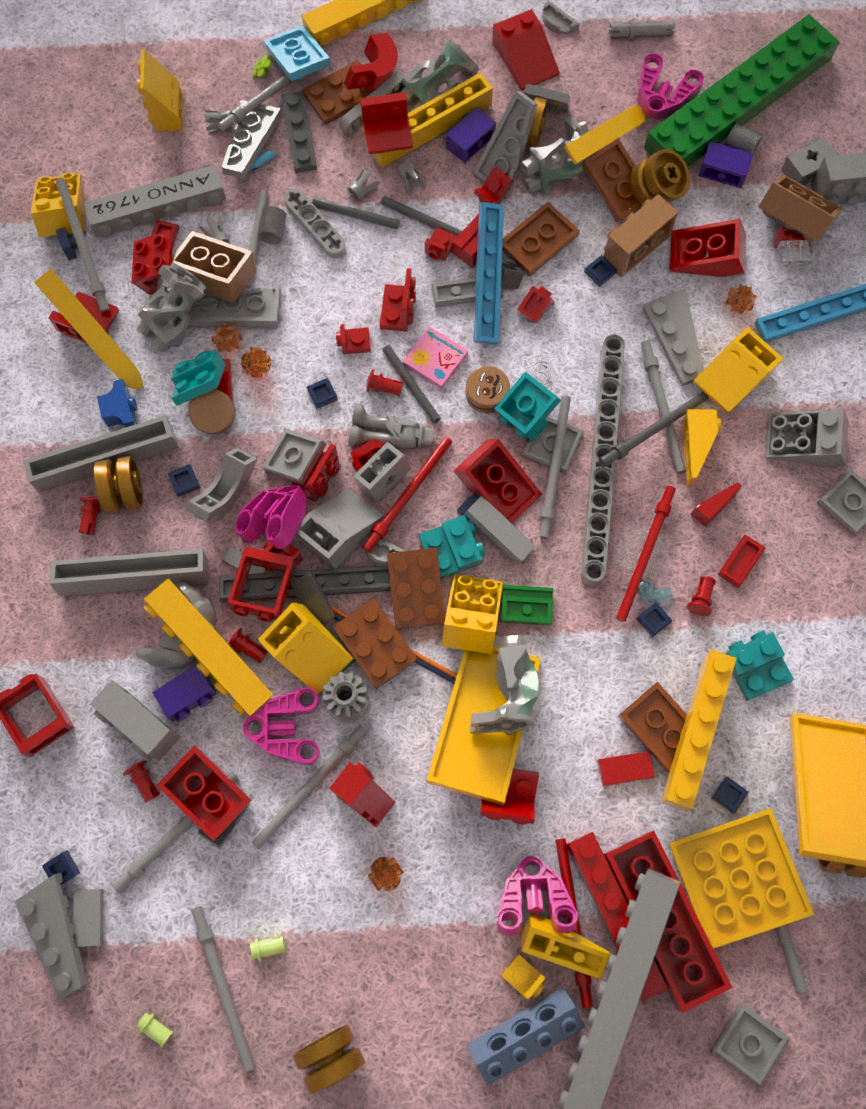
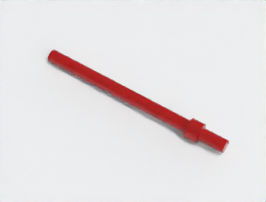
[362,437,452,553]
[616,486,676,622]
[555,838,593,1008]

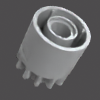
[322,672,370,723]

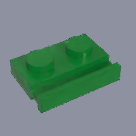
[501,585,553,626]

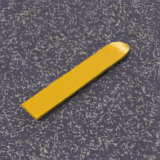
[564,105,646,165]
[34,268,143,390]

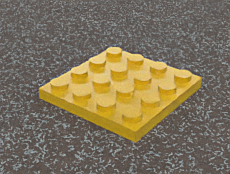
[669,808,815,949]

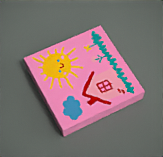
[403,326,468,389]

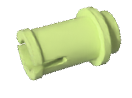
[250,935,286,961]
[136,1013,173,1047]

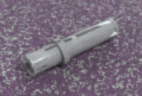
[609,20,675,39]

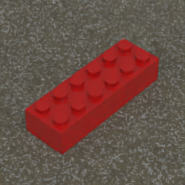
[604,830,733,1013]

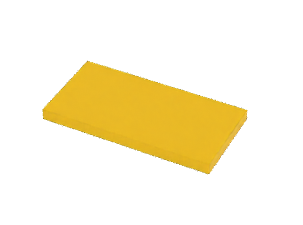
[426,645,541,805]
[790,713,866,867]

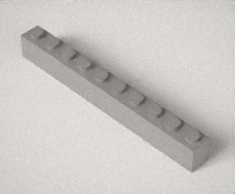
[557,869,680,1109]

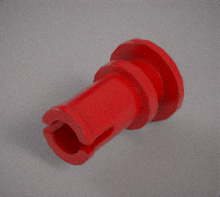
[773,225,811,251]
[366,369,403,397]
[78,497,101,535]
[687,576,716,616]
[228,628,268,664]
[123,760,160,803]

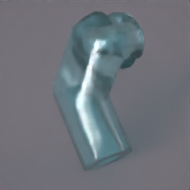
[637,579,672,603]

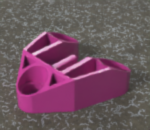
[637,53,704,119]
[236,485,307,549]
[243,687,320,765]
[497,856,578,936]

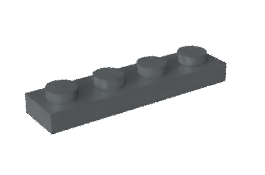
[281,91,317,173]

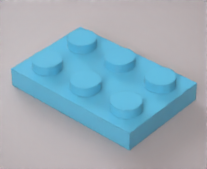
[264,25,331,81]

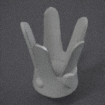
[204,109,232,134]
[398,160,428,194]
[347,168,380,201]
[199,216,230,244]

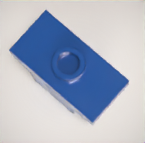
[97,379,138,427]

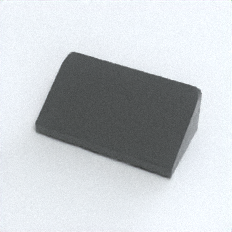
[290,571,335,624]

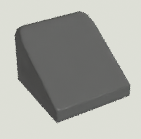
[501,262,524,289]

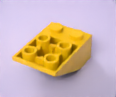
[137,50,183,132]
[31,173,86,238]
[693,327,784,413]
[441,574,503,654]
[258,603,354,695]

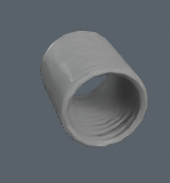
[725,123,762,154]
[257,206,287,244]

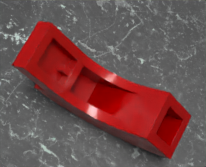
[344,33,398,94]

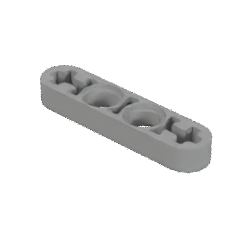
[339,73,405,136]
[284,189,346,258]

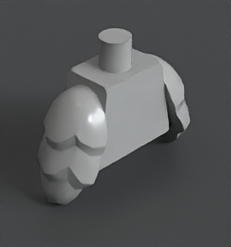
[136,581,216,670]

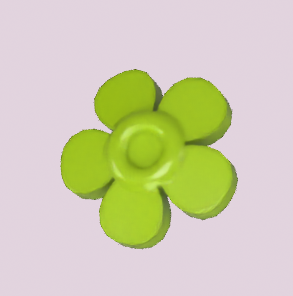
[252,55,272,78]

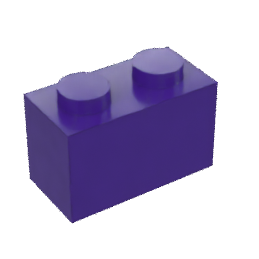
[446,107,496,163]
[698,142,753,188]
[152,664,217,722]

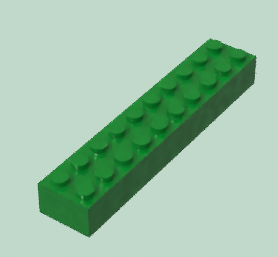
[644,14,840,167]

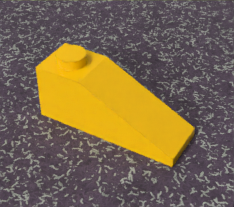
[683,409,721,486]
[521,913,610,979]

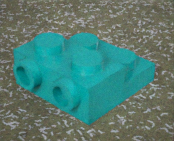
[171,349,226,406]
[494,372,561,441]
[418,515,485,579]
[725,630,794,701]

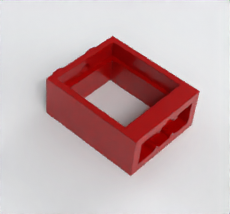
[227,546,296,622]
[0,673,75,757]

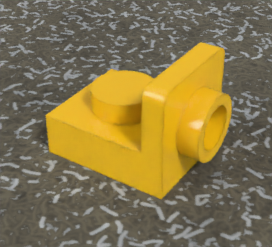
[501,954,545,1000]

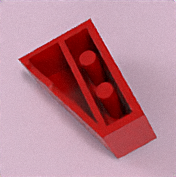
[329,762,396,827]

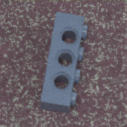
[467,987,585,1086]

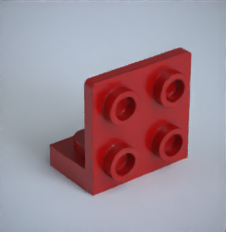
[360,92,413,155]
[131,230,173,294]
[379,268,416,332]
[49,292,119,343]
[290,443,341,502]
[480,768,539,825]

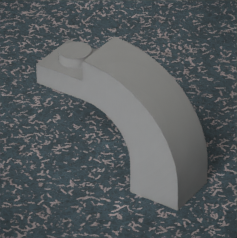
[186,448,257,522]

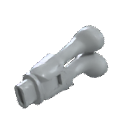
[349,403,434,449]

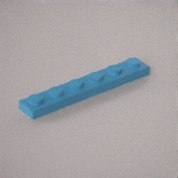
[474,202,504,345]
[754,284,866,342]

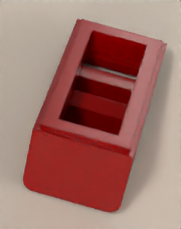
[691,482,742,527]

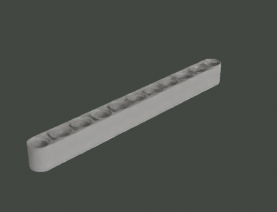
[581,334,625,588]

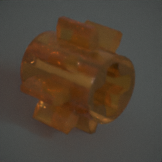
[725,284,757,315]
[211,323,242,354]
[241,347,271,378]
[368,857,404,891]

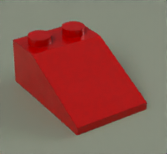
[492,9,560,91]
[669,219,746,277]
[453,439,542,524]
[156,745,252,841]

